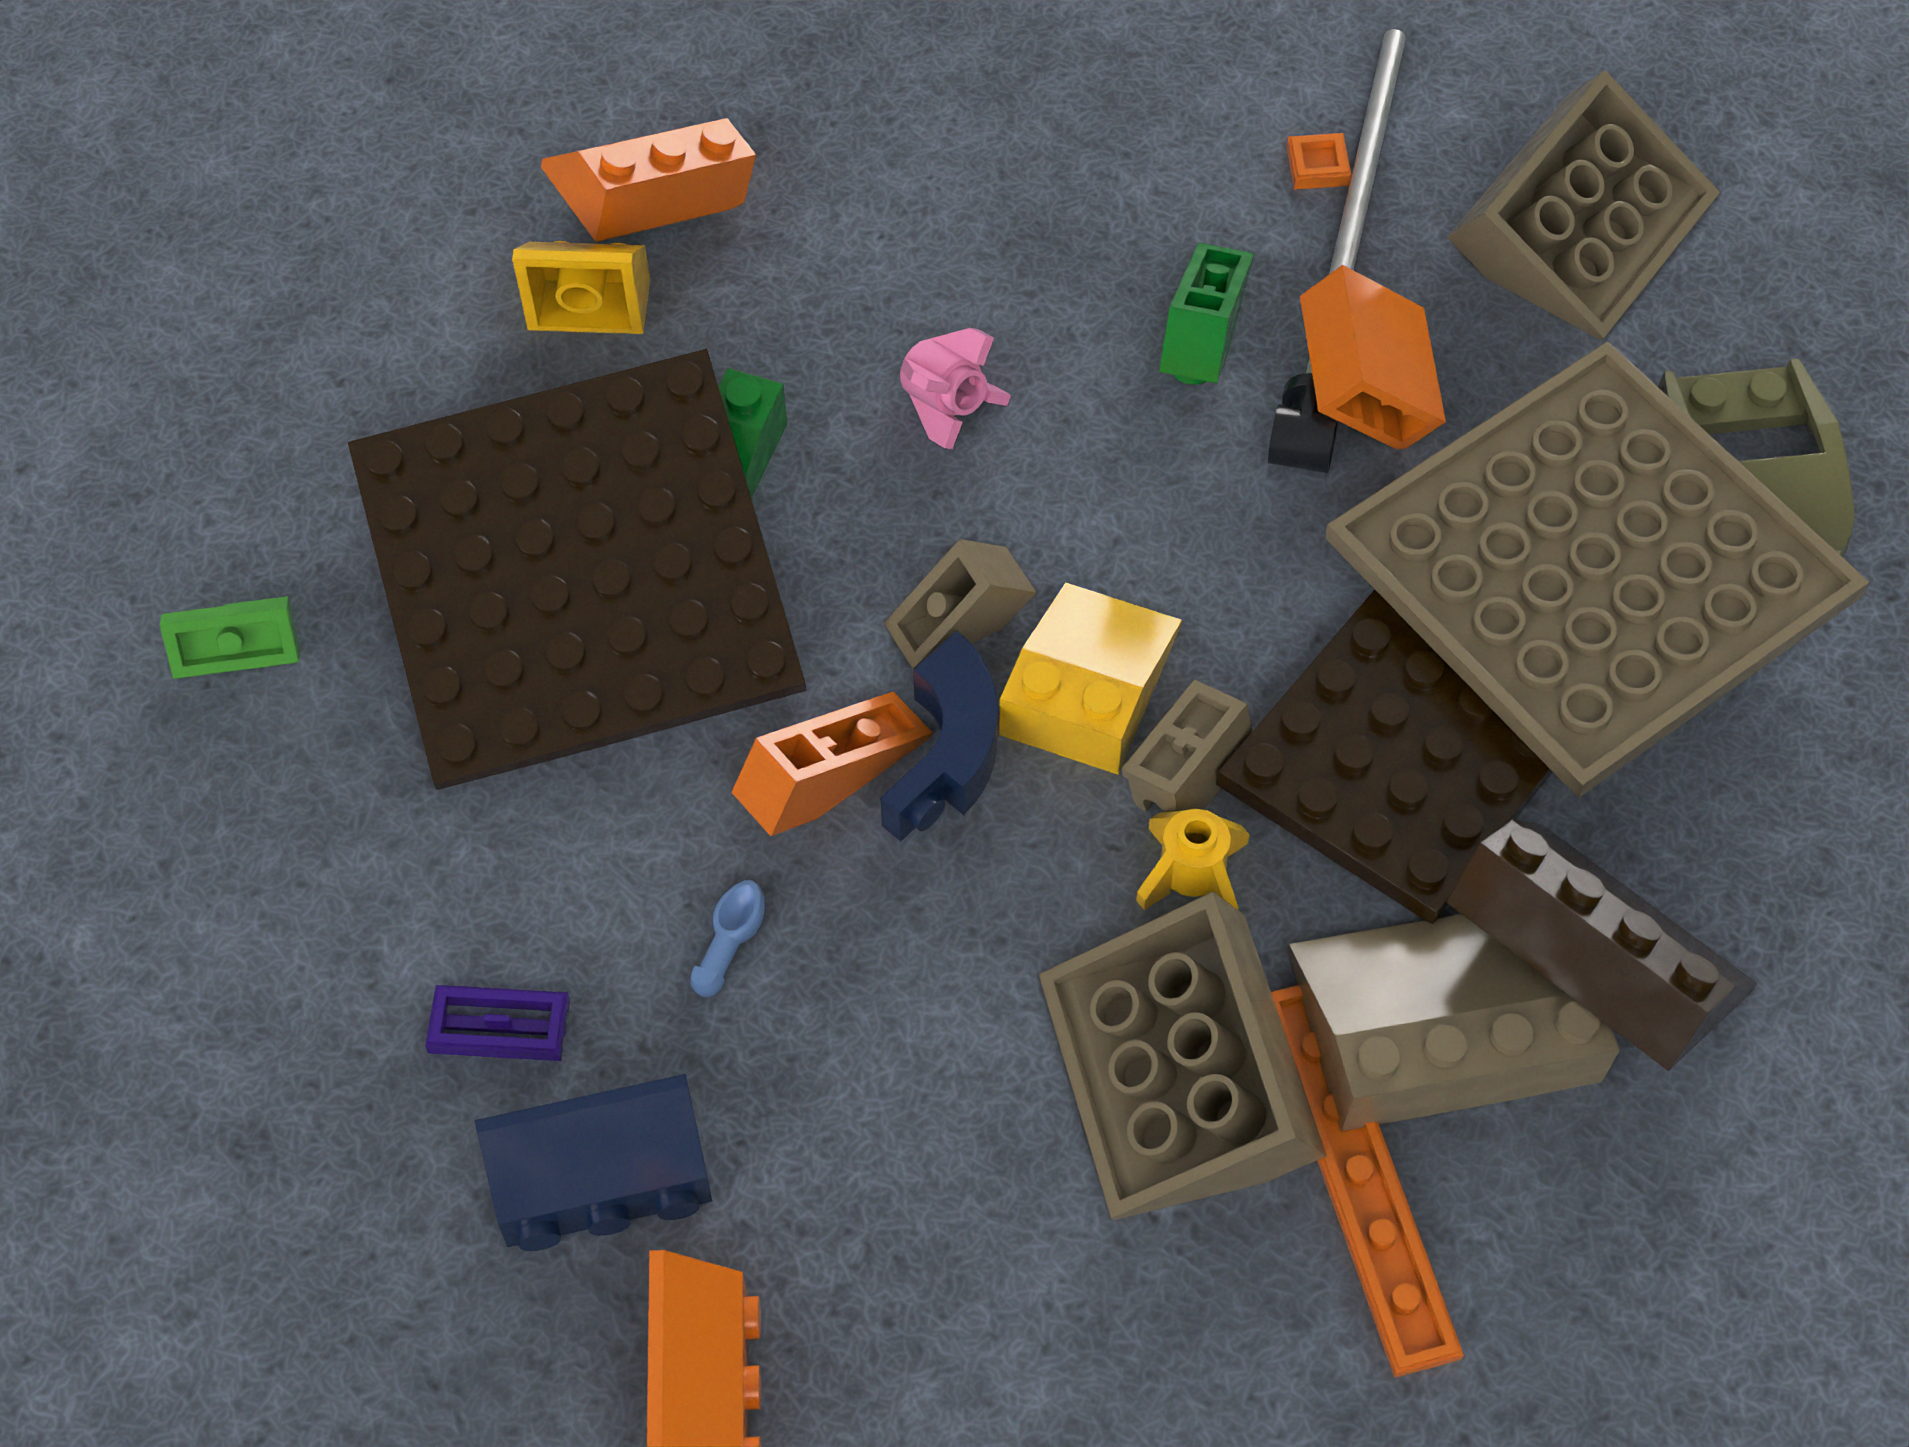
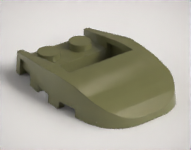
[1658,358,1854,557]

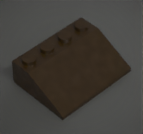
[1446,820,1757,1071]

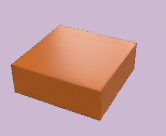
[1286,133,1352,190]

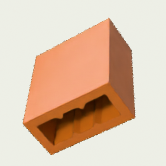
[1300,265,1446,449]

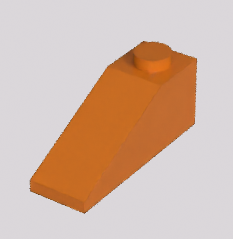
[731,691,933,836]

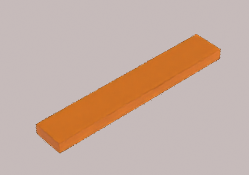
[1271,985,1464,1378]

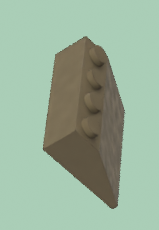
[1447,70,1720,340]
[1039,892,1327,1220]
[1287,914,1620,1132]

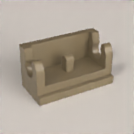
[1121,679,1252,812]

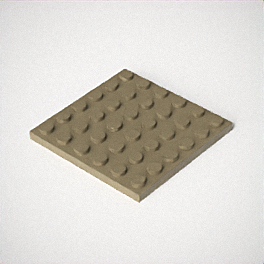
[1325,341,1870,798]

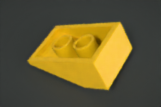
[999,582,1182,775]

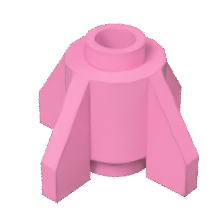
[900,328,1011,449]

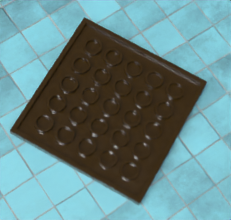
[348,349,806,790]

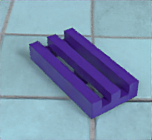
[425,985,570,1061]

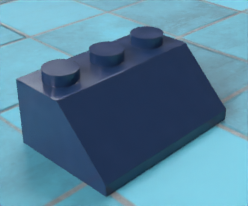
[475,1074,713,1251]

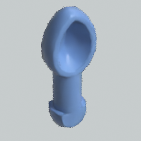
[690,880,765,997]

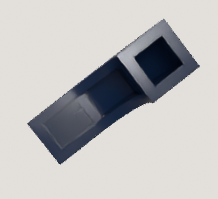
[880,630,998,842]

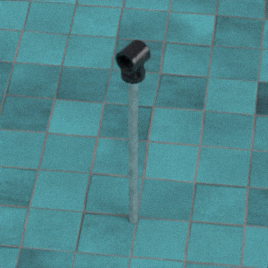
[1268,29,1406,473]

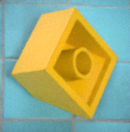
[512,241,650,334]

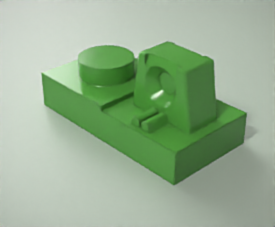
[159,596,300,679]

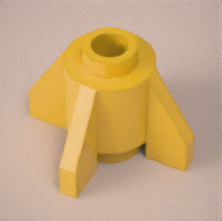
[1136,809,1250,910]

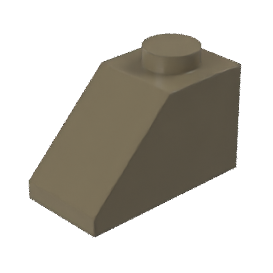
[884,539,1037,670]

